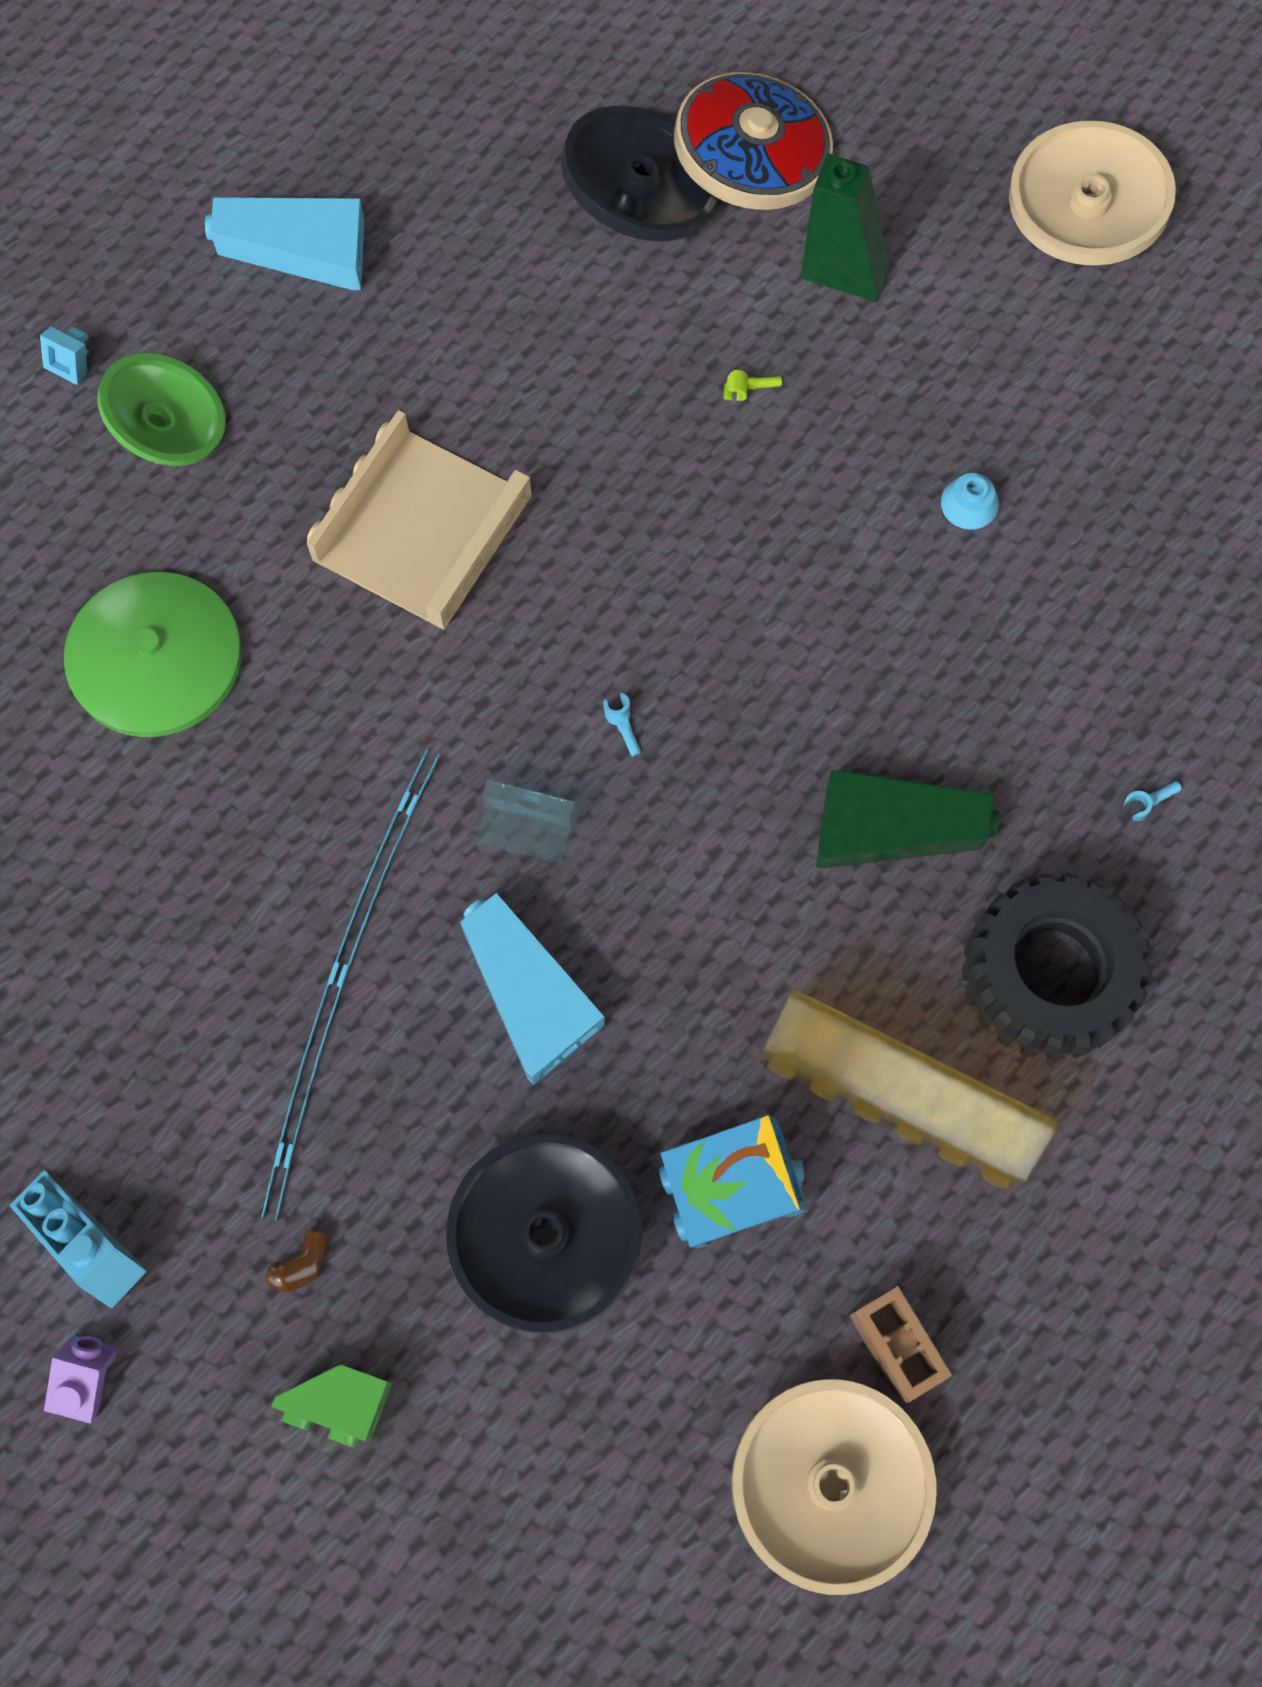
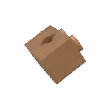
[849,1286,952,1404]

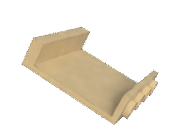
[307,410,532,630]

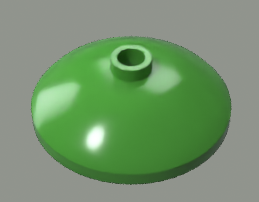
[97,353,225,466]

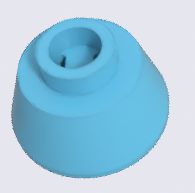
[941,473,999,530]

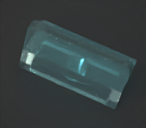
[476,780,576,863]

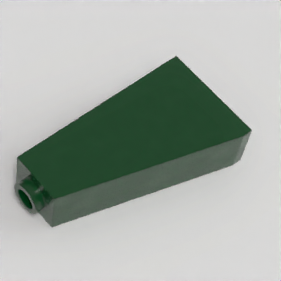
[800,153,890,302]
[816,770,999,868]

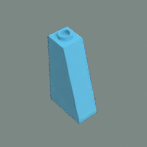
[205,198,365,290]
[460,893,605,1085]

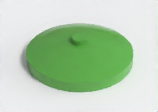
[64,572,242,737]

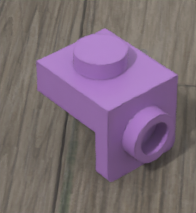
[44,1336,118,1424]

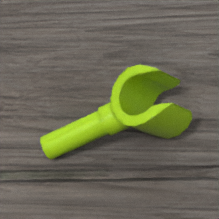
[724,370,782,401]

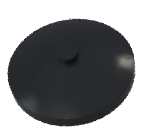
[561,106,718,242]
[446,1134,642,1333]

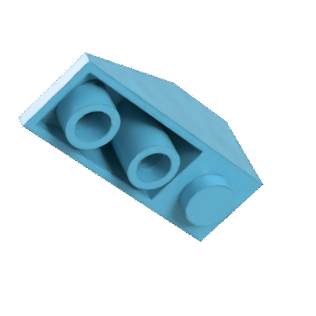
[9,1170,147,1309]

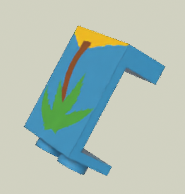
[659,1115,808,1248]

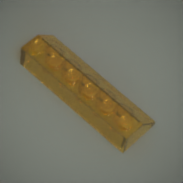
[761,988,1059,1189]

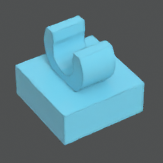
[40,327,89,385]

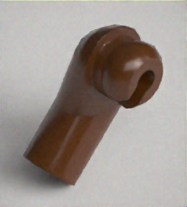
[266,1230,330,1292]

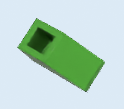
[271,1365,392,1448]

